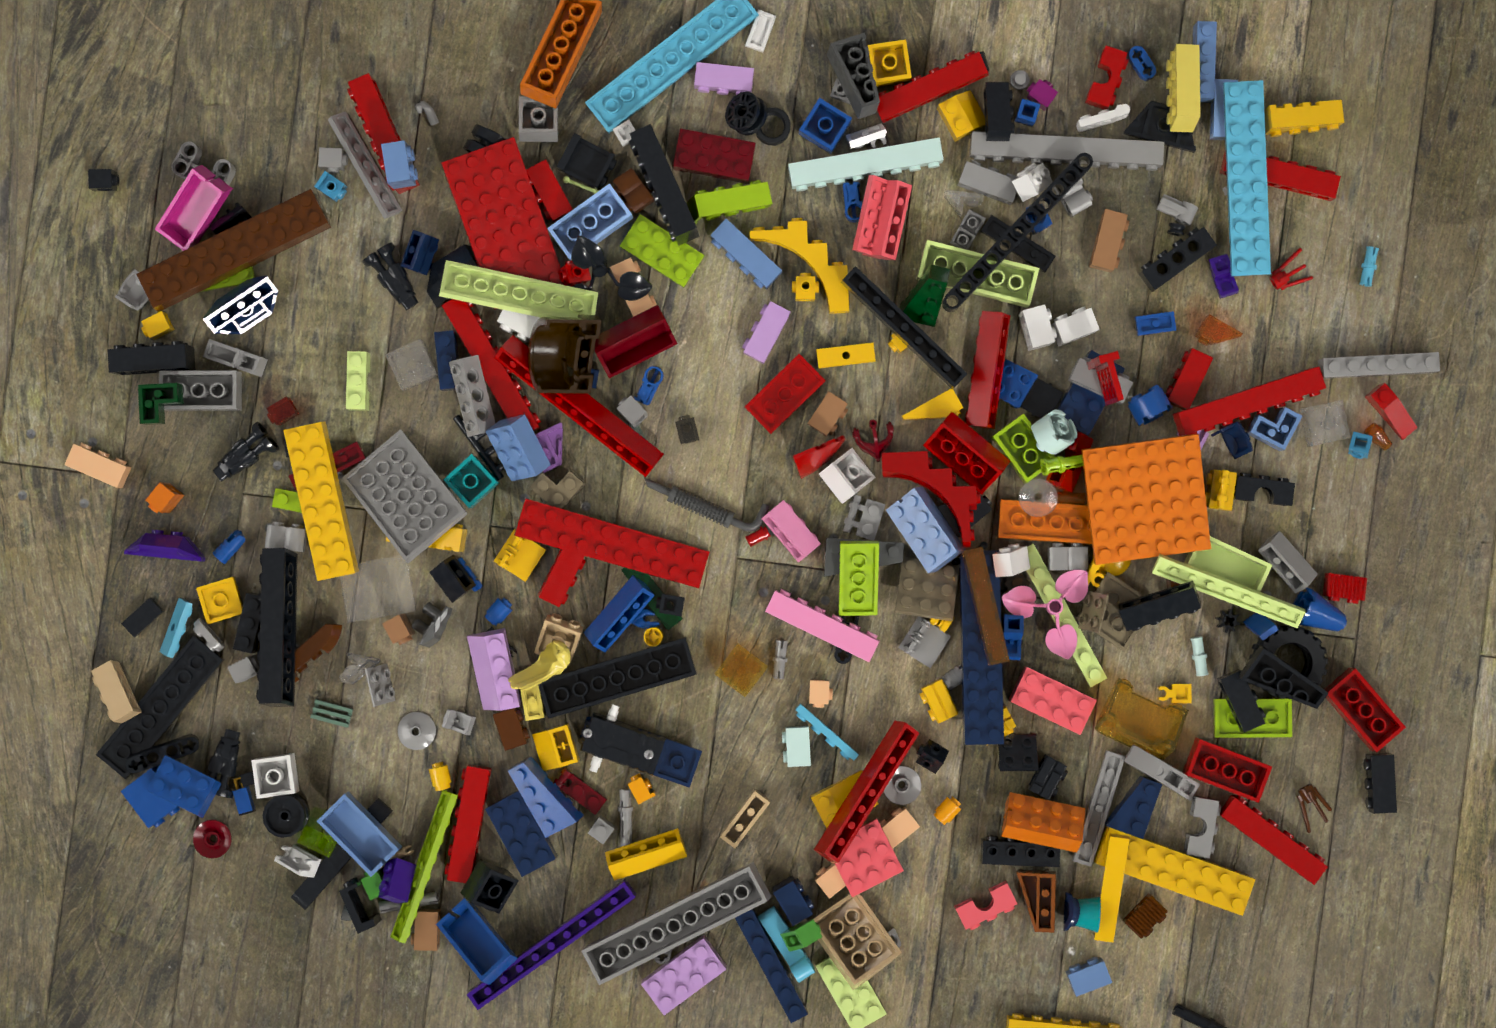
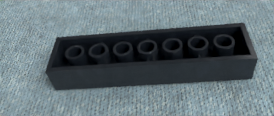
[256,548,298,707]
[538,637,697,719]

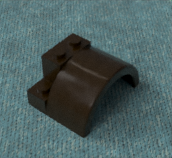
[528,315,602,393]

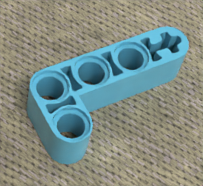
[758,906,815,983]

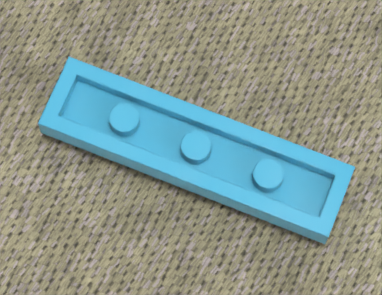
[795,703,859,761]

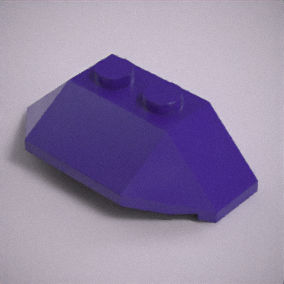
[124,530,205,561]

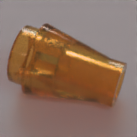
[1364,423,1392,451]

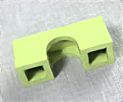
[346,351,370,411]

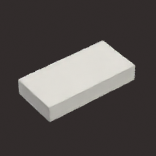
[745,9,776,53]

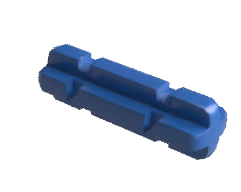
[457,557,482,592]

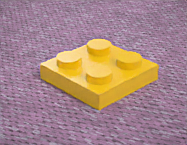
[196,577,243,625]

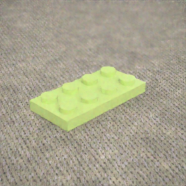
[815,957,887,1028]

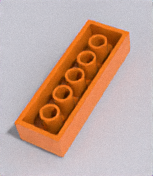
[520,0,602,109]

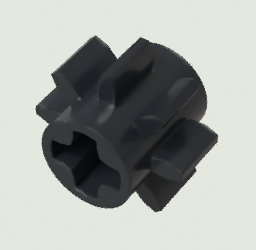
[1215,609,1240,633]

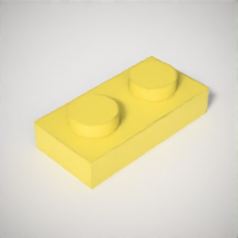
[520,685,545,721]

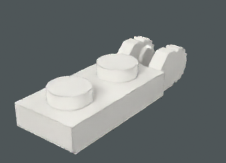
[1076,104,1131,132]

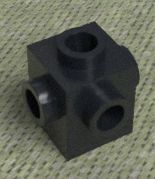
[916,739,949,774]

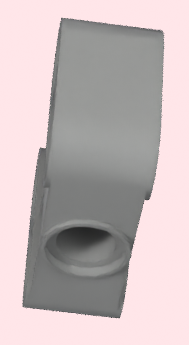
[171,141,236,185]

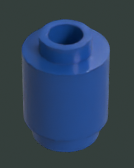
[485,597,513,626]

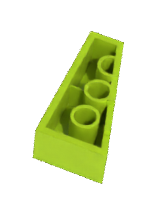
[686,180,773,224]

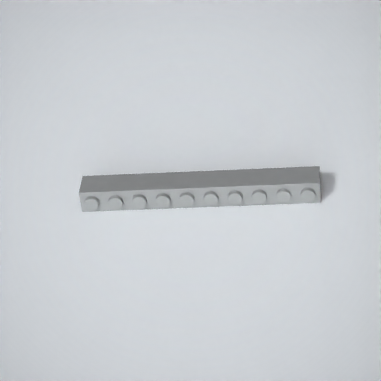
[969,131,1164,171]

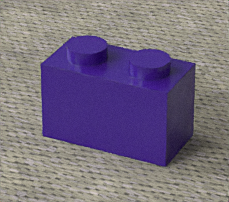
[378,858,416,904]

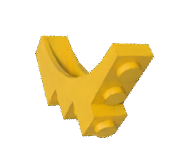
[750,218,849,314]

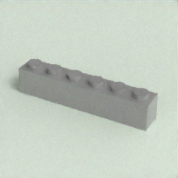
[1318,352,1440,379]

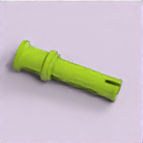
[1040,455,1083,476]

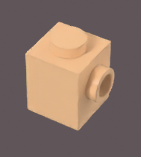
[809,679,833,708]

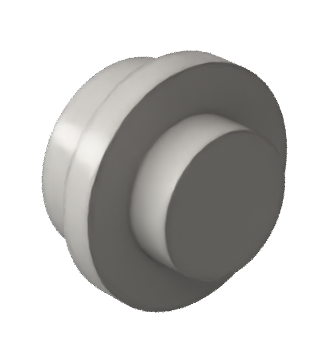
[1010,70,1030,90]

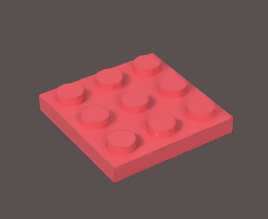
[835,818,904,897]

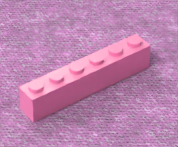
[765,589,880,662]

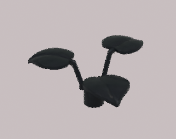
[571,236,652,303]

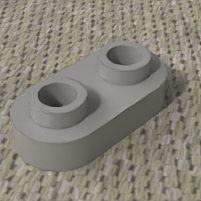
[193,618,225,652]

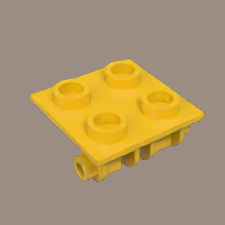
[494,529,546,582]

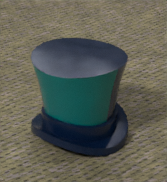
[1063,892,1101,933]

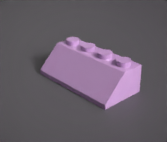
[467,628,521,711]

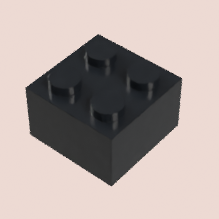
[460,859,519,914]

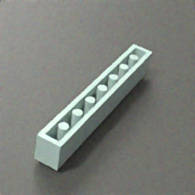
[788,137,944,191]

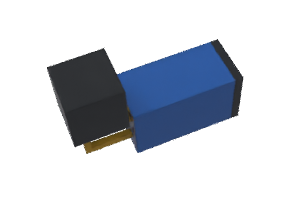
[232,771,256,816]

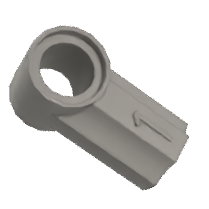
[1156,194,1198,226]

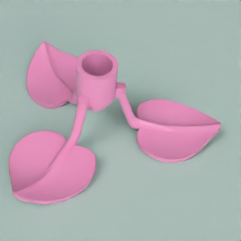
[1002,570,1088,659]

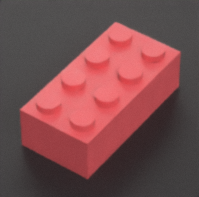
[1008,666,1097,735]

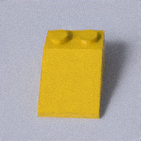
[810,770,879,829]

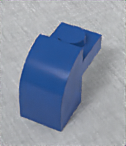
[1001,614,1024,660]

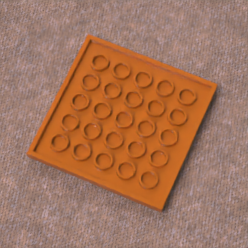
[1081,434,1211,565]

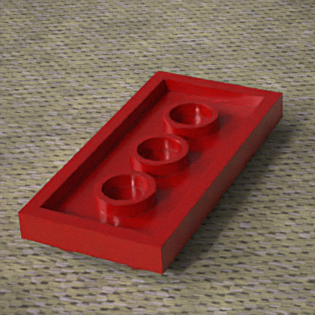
[744,354,826,434]

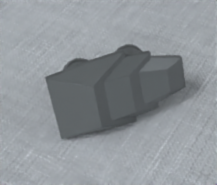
[412,602,452,648]

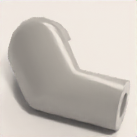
[415,101,439,126]

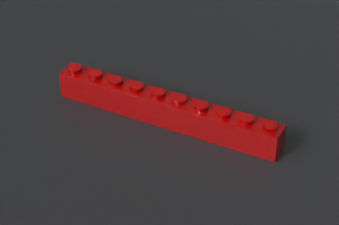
[495,335,664,477]

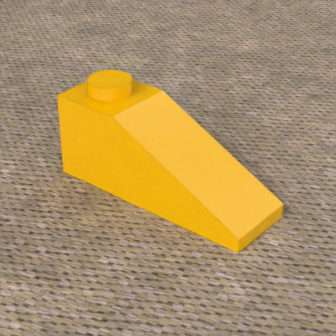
[901,389,963,420]

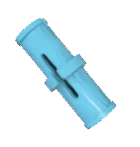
[1359,246,1379,287]

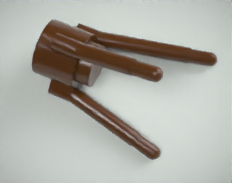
[1297,784,1332,833]

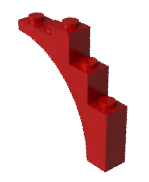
[882,451,981,547]

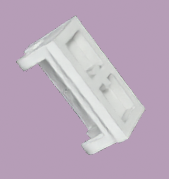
[274,845,321,878]

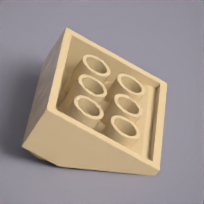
[812,894,902,990]

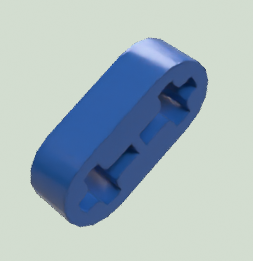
[1127,46,1156,81]

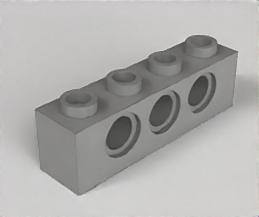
[449,355,495,437]

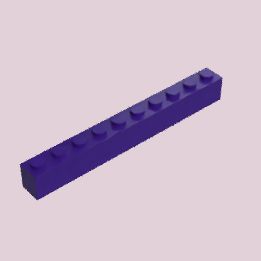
[466,878,637,1010]

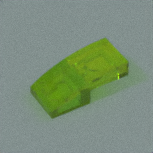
[297,825,337,858]

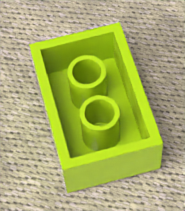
[990,414,1056,484]

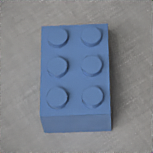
[485,414,551,481]

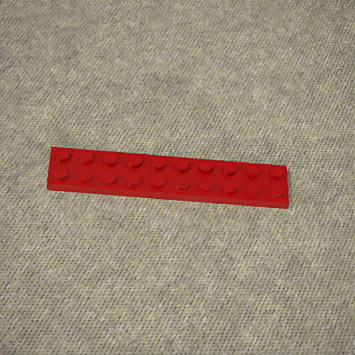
[514,498,710,588]

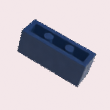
[434,330,459,391]

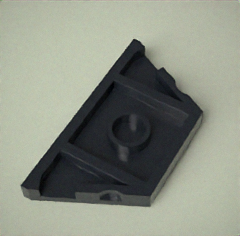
[1123,101,1196,153]

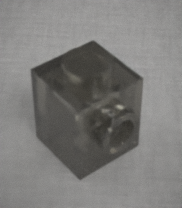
[675,415,700,445]

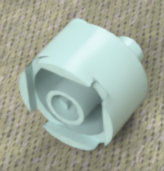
[1031,409,1077,455]

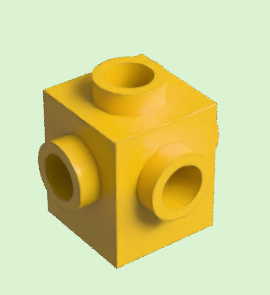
[792,273,819,302]

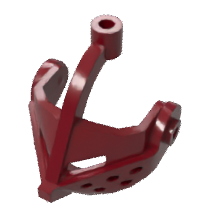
[852,419,894,462]

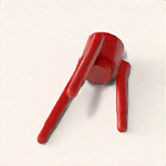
[1269,248,1313,290]

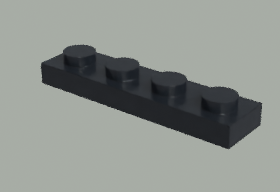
[981,215,1056,273]

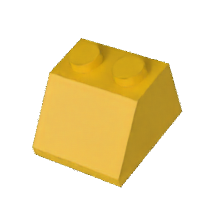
[937,90,985,142]

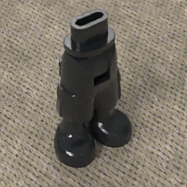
[362,242,419,311]
[213,422,279,482]
[207,729,241,798]

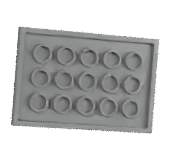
[342,429,468,563]

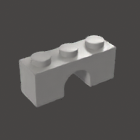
[1183,796,1221,858]

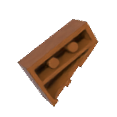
[1017,869,1056,933]

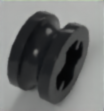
[1167,223,1186,236]

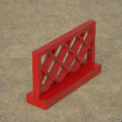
[1087,351,1124,406]

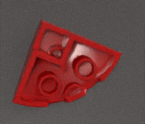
[792,435,846,479]

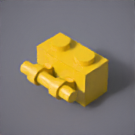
[1205,469,1237,511]

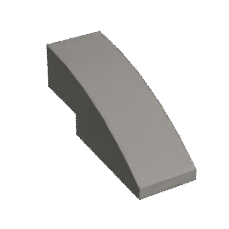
[203,339,268,377]

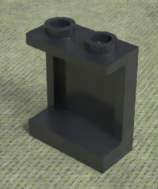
[557,133,617,190]
[339,877,382,934]

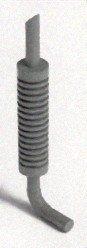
[644,477,769,532]

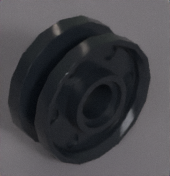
[725,91,768,136]

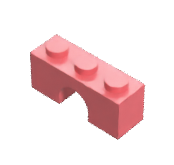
[954,881,1017,930]

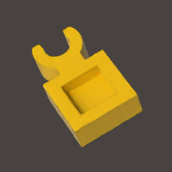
[1157,684,1192,703]

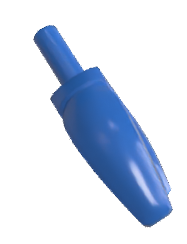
[631,609,660,629]

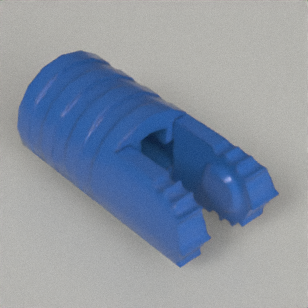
[212,530,246,564]

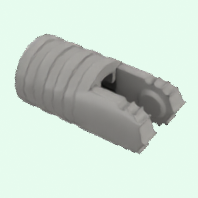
[941,665,962,691]

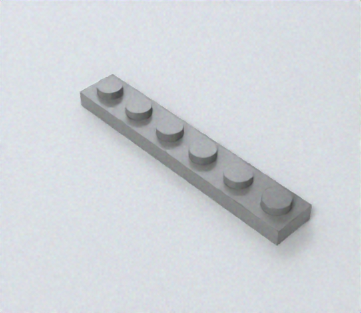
[328,111,402,219]
[1072,750,1126,867]

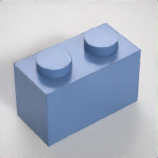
[1065,957,1112,997]

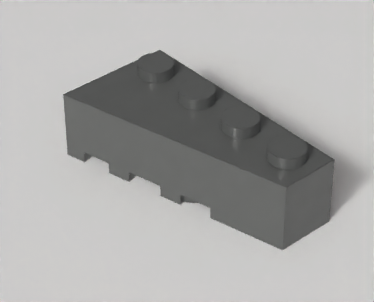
[827,32,880,119]
[824,538,904,577]

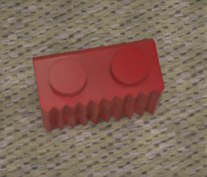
[1322,573,1367,604]

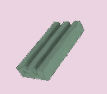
[310,699,353,728]

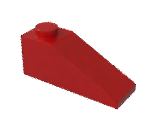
[1365,383,1418,440]

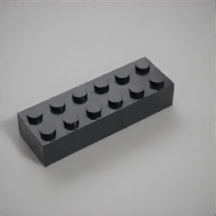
[629,124,700,246]

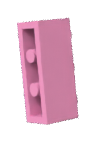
[762,500,821,563]

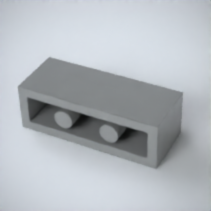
[957,160,1017,205]
[1068,357,1133,405]
[1258,531,1318,594]

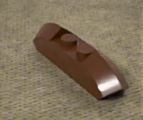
[295,624,342,683]

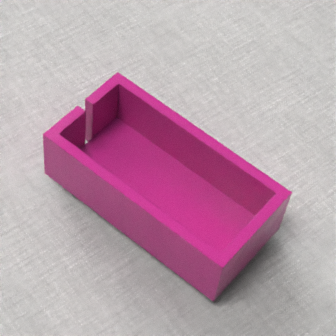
[155,165,233,251]

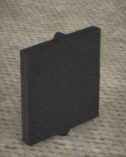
[1020,378,1064,419]

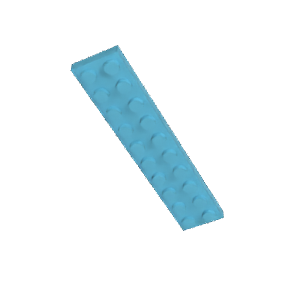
[585,0,759,133]
[1223,80,1271,277]

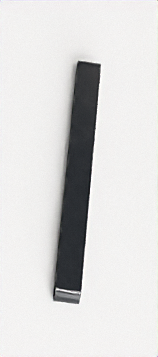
[942,153,1093,312]

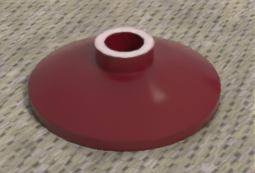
[193,820,232,859]

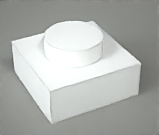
[613,120,636,147]

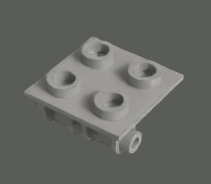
[898,616,951,668]
[365,664,396,707]

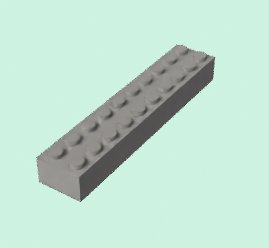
[582,862,771,985]

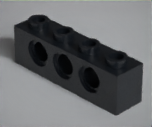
[1139,227,1217,292]

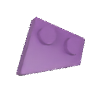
[535,423,563,473]

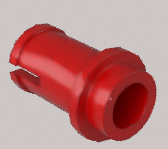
[745,526,771,547]

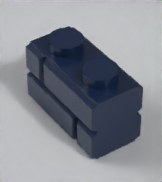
[400,230,439,276]

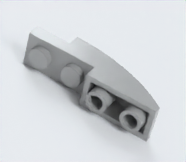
[1124,745,1200,801]

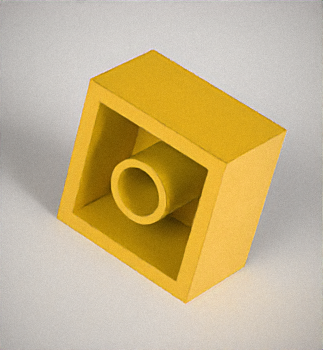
[868,39,912,87]

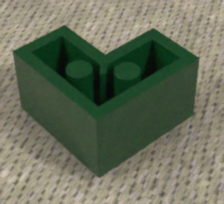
[138,383,184,425]

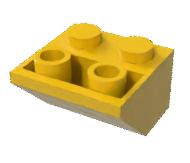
[532,723,580,771]

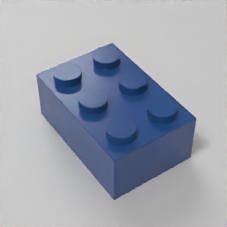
[146,755,221,818]

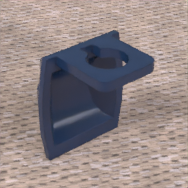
[1211,421,1253,459]

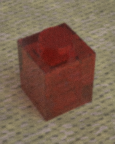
[266,397,299,426]

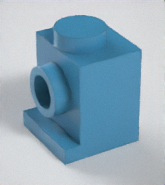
[314,171,347,202]
[1348,432,1373,459]

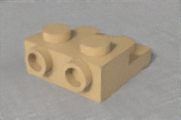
[534,613,584,666]

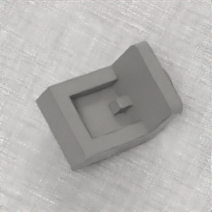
[442,709,476,736]

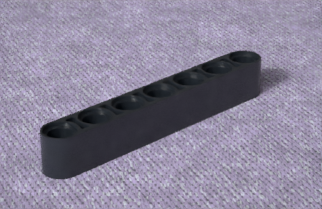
[291,798,393,910]

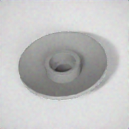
[398,712,436,750]
[884,766,921,805]

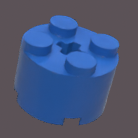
[1128,385,1173,427]

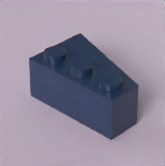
[1105,776,1162,839]

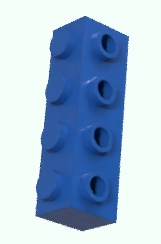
[584,576,655,653]

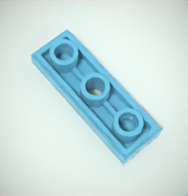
[159,598,193,658]

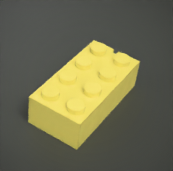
[1166,44,1200,132]

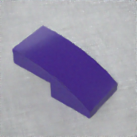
[1209,254,1239,299]

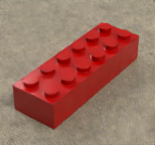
[347,73,420,194]

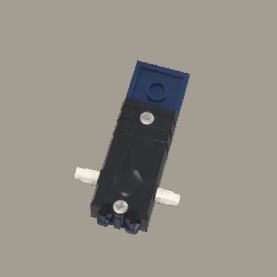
[578,704,702,788]

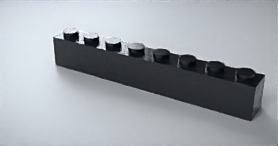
[841,266,967,389]

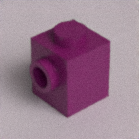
[1026,79,1058,111]

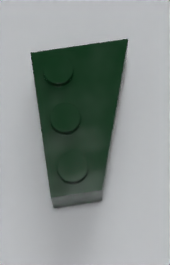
[899,264,950,327]

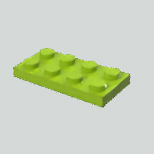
[620,214,705,288]
[838,541,879,616]
[1213,698,1292,738]

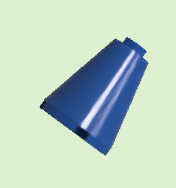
[1293,588,1347,632]

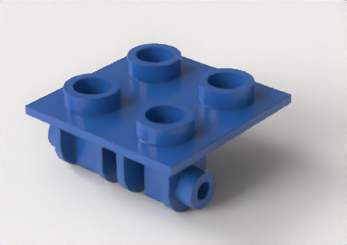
[999,359,1038,409]

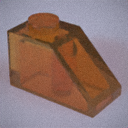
[1195,314,1243,346]

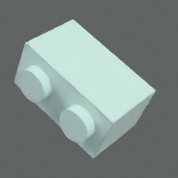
[782,726,811,767]

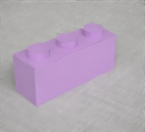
[694,62,754,95]
[742,301,791,364]

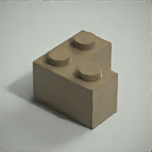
[530,471,585,509]

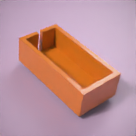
[1001,792,1086,853]

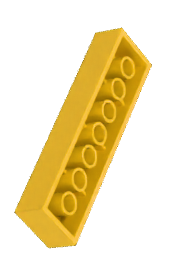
[283,422,359,581]
[1094,826,1256,916]

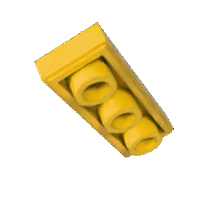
[816,342,876,369]

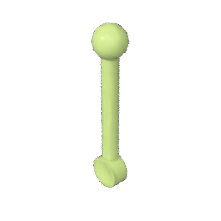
[562,176,599,194]

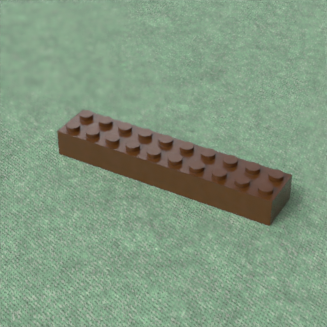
[136,189,331,312]

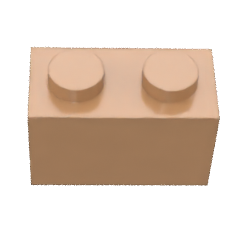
[807,391,848,437]
[382,614,416,645]
[411,908,441,951]

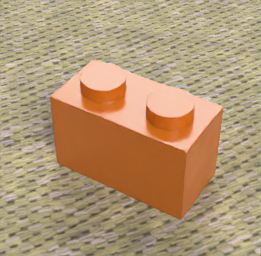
[145,482,184,513]

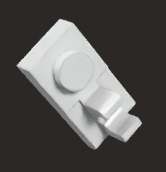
[846,123,887,149]

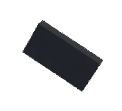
[121,598,164,638]

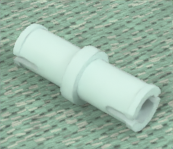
[1190,636,1209,676]

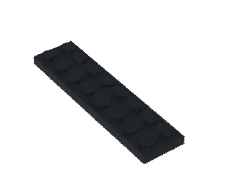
[96,636,225,779]

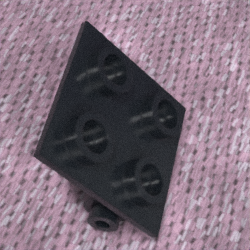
[998,734,1039,771]

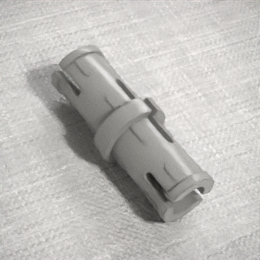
[772,640,788,679]

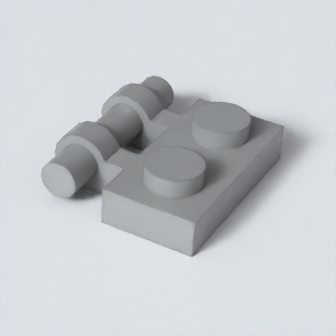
[843,495,886,541]

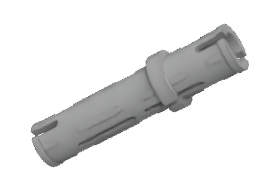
[618,789,633,847]
[379,891,438,914]

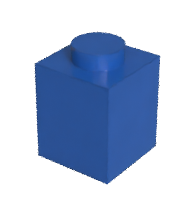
[1014,99,1041,127]

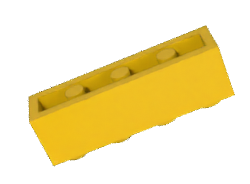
[605,828,687,881]

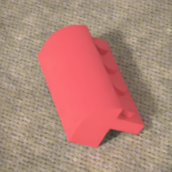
[852,175,912,260]

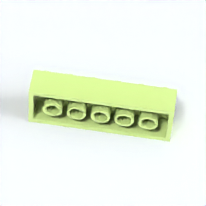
[916,240,1040,308]

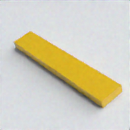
[1094,834,1130,943]

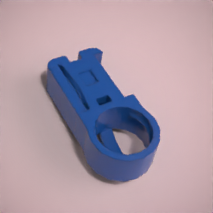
[843,182,862,223]
[634,366,664,405]

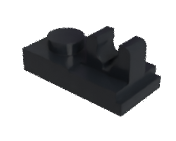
[210,202,252,235]

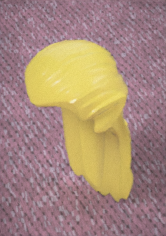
[508,640,571,690]

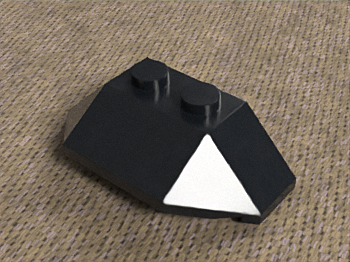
[427,244,478,308]

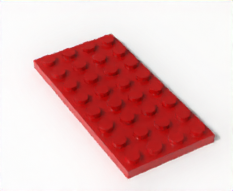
[441,137,563,310]

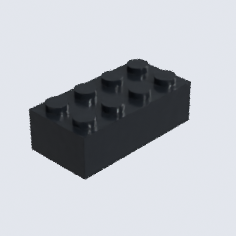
[107,341,196,376]

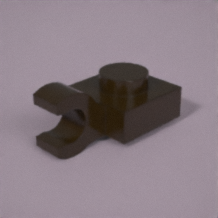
[1000,573,1031,602]

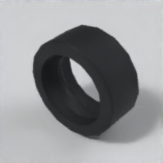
[756,107,791,146]

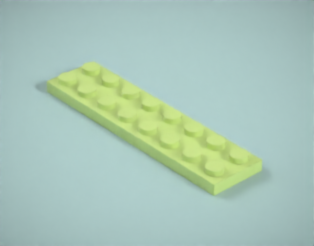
[439,260,598,318]

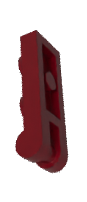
[553,768,607,815]

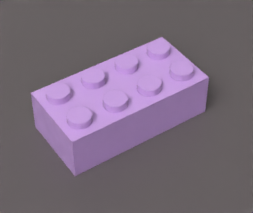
[641,935,727,1015]

